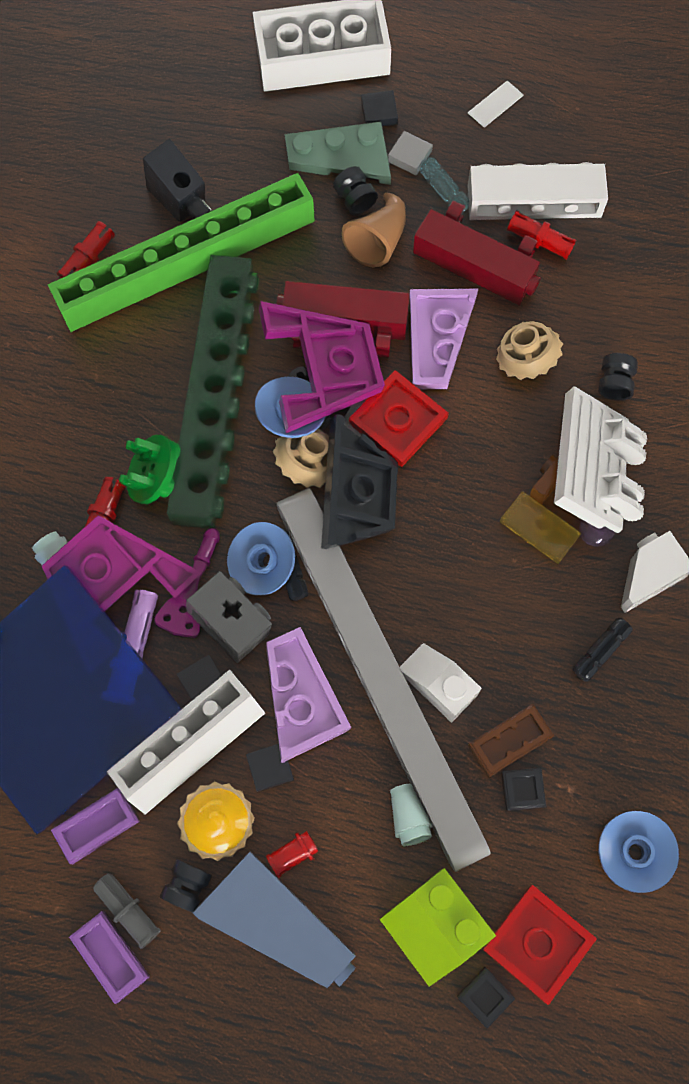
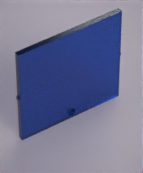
[0,565,182,835]

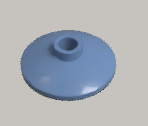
[255,377,325,438]
[227,522,295,596]
[598,811,679,893]

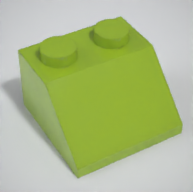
[379,868,496,987]

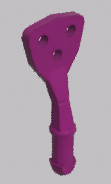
[154,528,220,638]

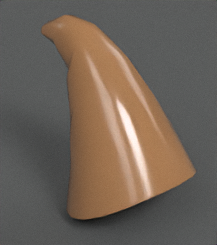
[341,192,406,268]

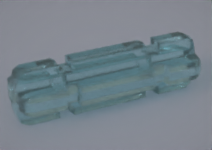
[420,157,470,211]

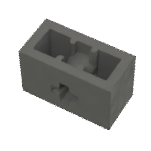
[186,571,272,663]

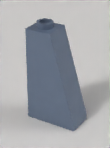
[193,852,356,988]

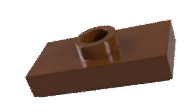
[528,455,559,507]
[468,704,554,778]

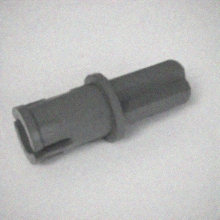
[93,873,161,949]

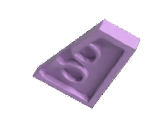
[409,288,478,389]
[266,627,351,763]

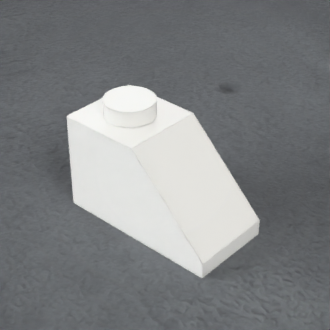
[621,531,689,613]
[400,643,482,723]

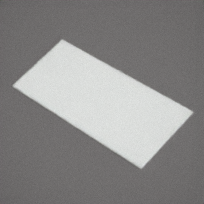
[468,81,524,128]

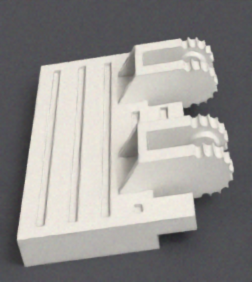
[554,386,647,533]

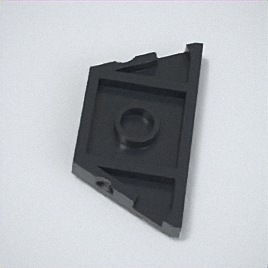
[321,414,398,549]

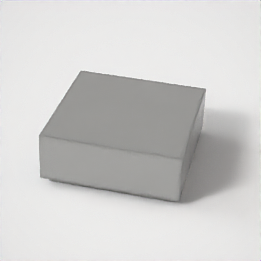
[388,131,433,175]

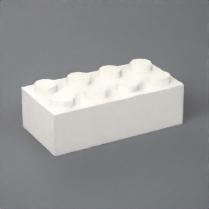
[253,0,391,91]

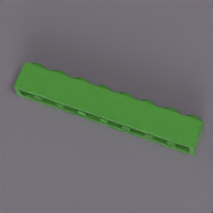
[48,173,315,332]

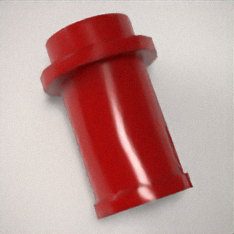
[266,831,319,878]

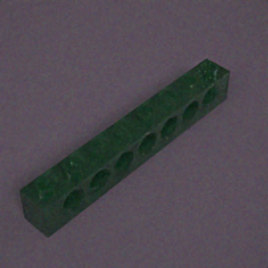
[167,255,259,529]

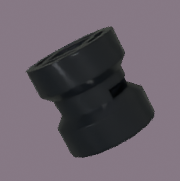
[333,166,378,215]
[598,353,638,400]
[159,859,212,913]

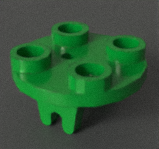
[119,435,180,505]

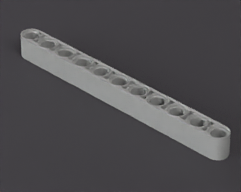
[275,488,491,872]

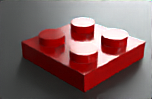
[349,370,449,467]
[482,885,597,1005]

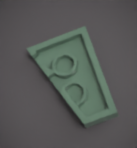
[284,122,391,185]

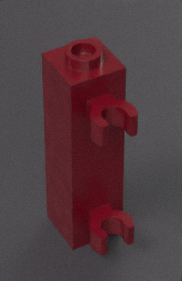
[413,200,541,306]
[276,281,410,358]

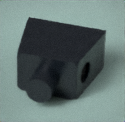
[143,138,213,221]

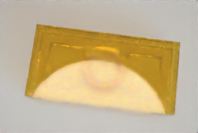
[500,491,581,564]

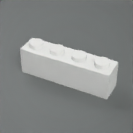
[468,162,608,220]
[107,670,265,814]

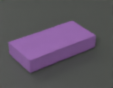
[51,788,140,865]
[69,911,150,1004]

